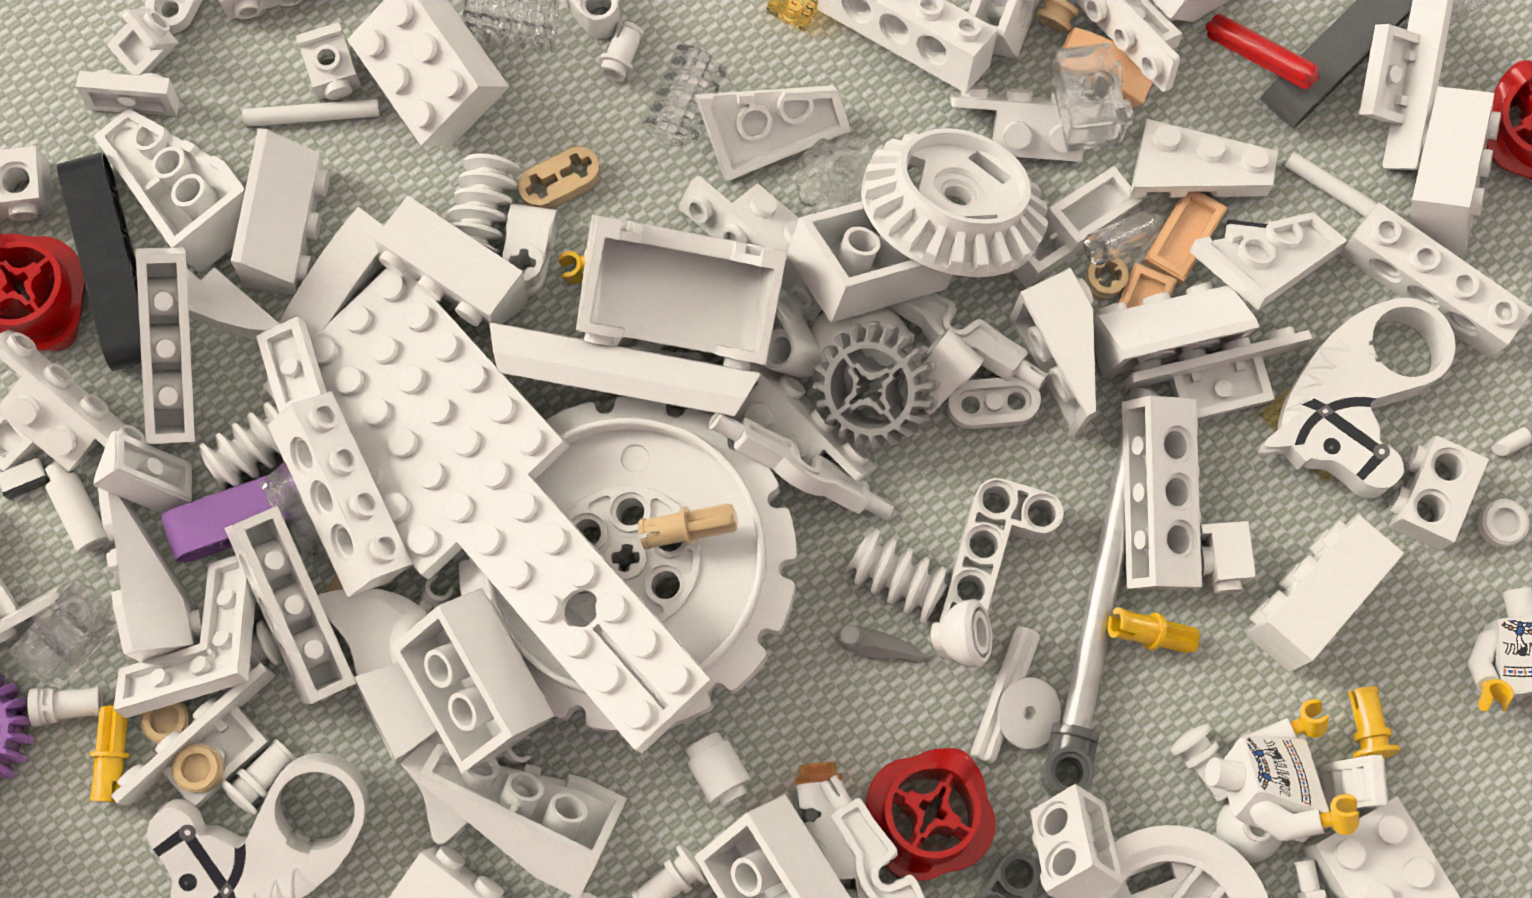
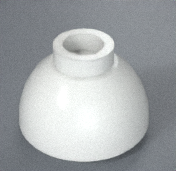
[931,599,992,667]
[1216,802,1282,863]

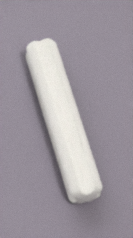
[971,626,1040,764]

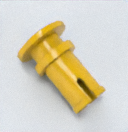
[1347,686,1401,760]

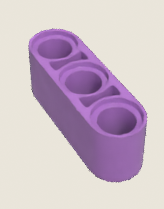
[161,472,306,563]

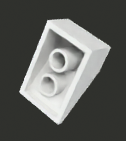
[1010,268,1096,437]

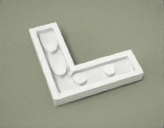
[113,555,256,719]

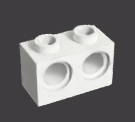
[0,146,53,221]
[1389,435,1489,551]
[1030,784,1123,898]

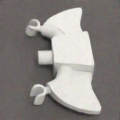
[318,575,532,845]

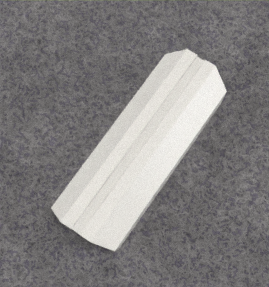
[489,323,761,416]

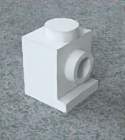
[296,22,362,101]
[1200,521,1256,594]

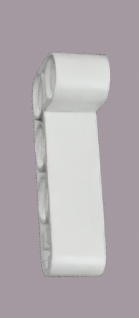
[937,478,1064,661]

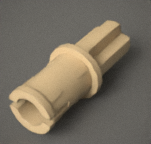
[638,503,738,550]

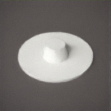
[998,677,1061,749]

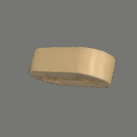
[518,146,600,209]

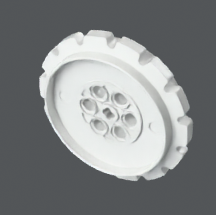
[459,396,798,733]

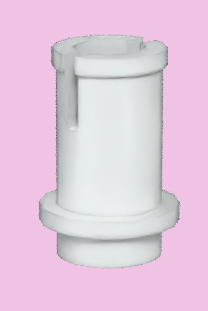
[599,21,644,82]

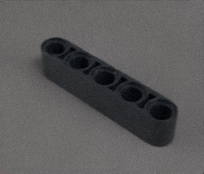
[57,151,142,371]

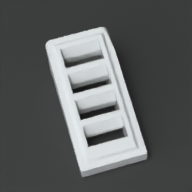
[1320,755,1388,812]

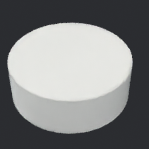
[1477,499,1529,548]

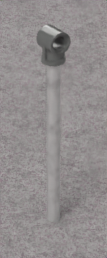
[1040,388,1157,797]

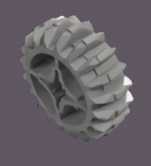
[812,321,940,450]

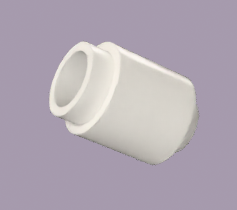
[686,732,752,808]

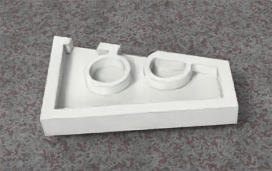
[695,86,851,181]
[1129,119,1278,198]
[1189,212,1347,310]

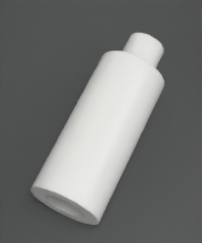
[45,462,109,554]

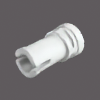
[27,686,104,727]

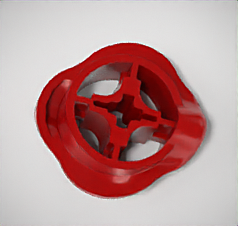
[1486,60,1532,180]
[0,233,86,351]
[866,748,996,881]

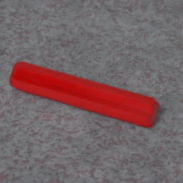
[1205,14,1320,89]

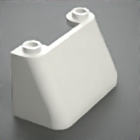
[576,214,787,371]

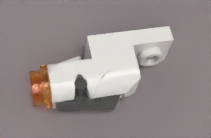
[793,762,868,898]

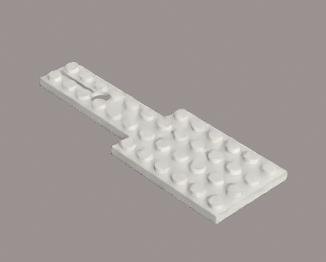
[262,268,716,754]

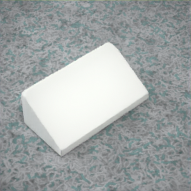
[94,430,192,514]

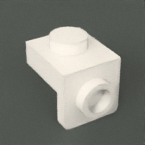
[107,8,179,76]

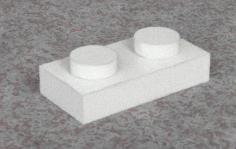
[76,69,180,117]
[256,316,327,414]

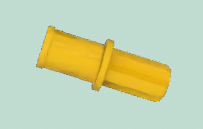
[1107,607,1201,653]
[89,705,130,803]

